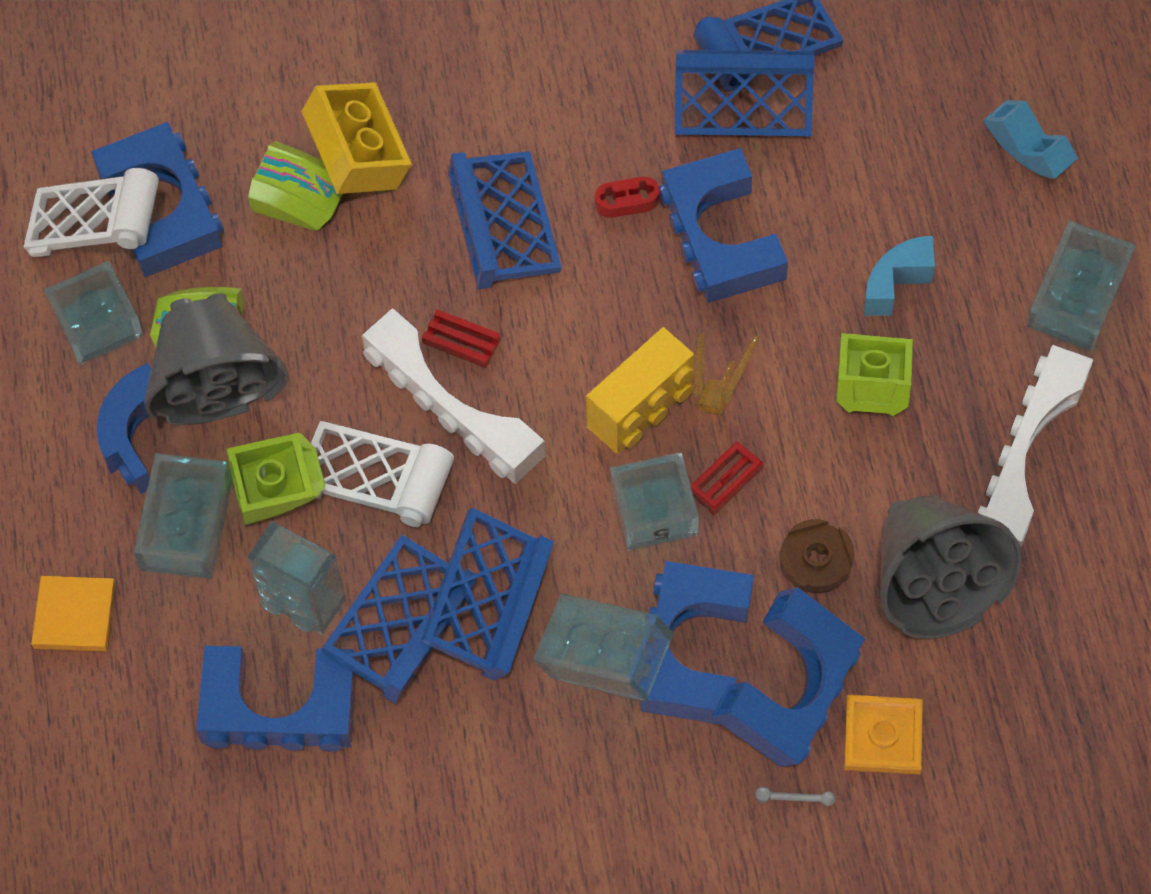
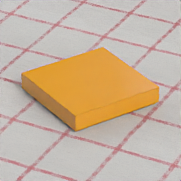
[31,576,116,652]
[844,695,923,775]

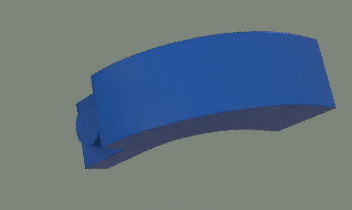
[97,363,153,495]

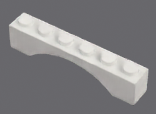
[362,308,546,484]
[978,345,1093,549]

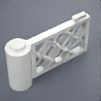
[23,168,159,257]
[311,421,454,527]

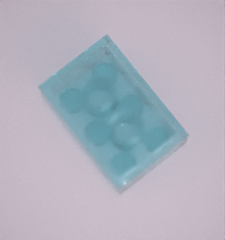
[1027,220,1136,351]
[134,453,232,579]
[247,521,346,635]
[533,593,674,702]

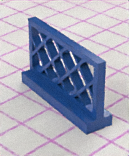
[675,50,815,136]
[448,151,562,289]
[421,508,554,681]
[321,535,477,704]

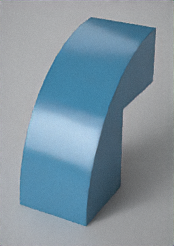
[983,100,1078,179]
[864,236,935,316]

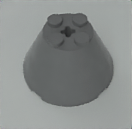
[144,293,289,425]
[880,495,1022,639]

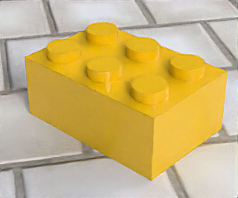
[301,83,412,194]
[586,327,694,455]

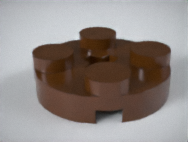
[780,519,854,592]

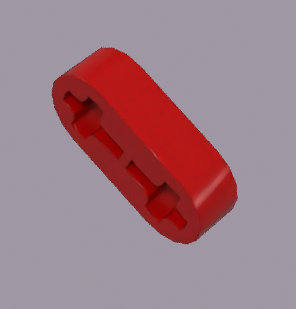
[595,177,659,218]

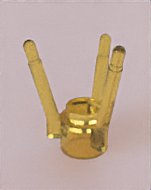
[692,332,760,415]

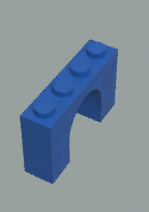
[91,122,224,278]
[658,148,788,303]
[634,561,754,725]
[711,587,865,767]
[196,646,356,751]

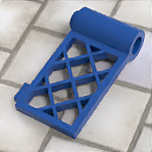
[693,0,844,91]

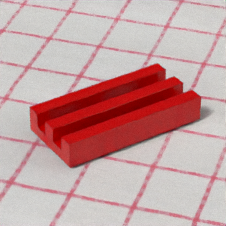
[421,309,501,368]
[687,441,764,515]

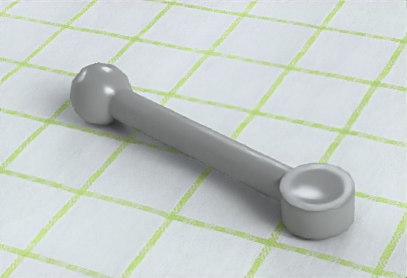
[755,787,836,807]

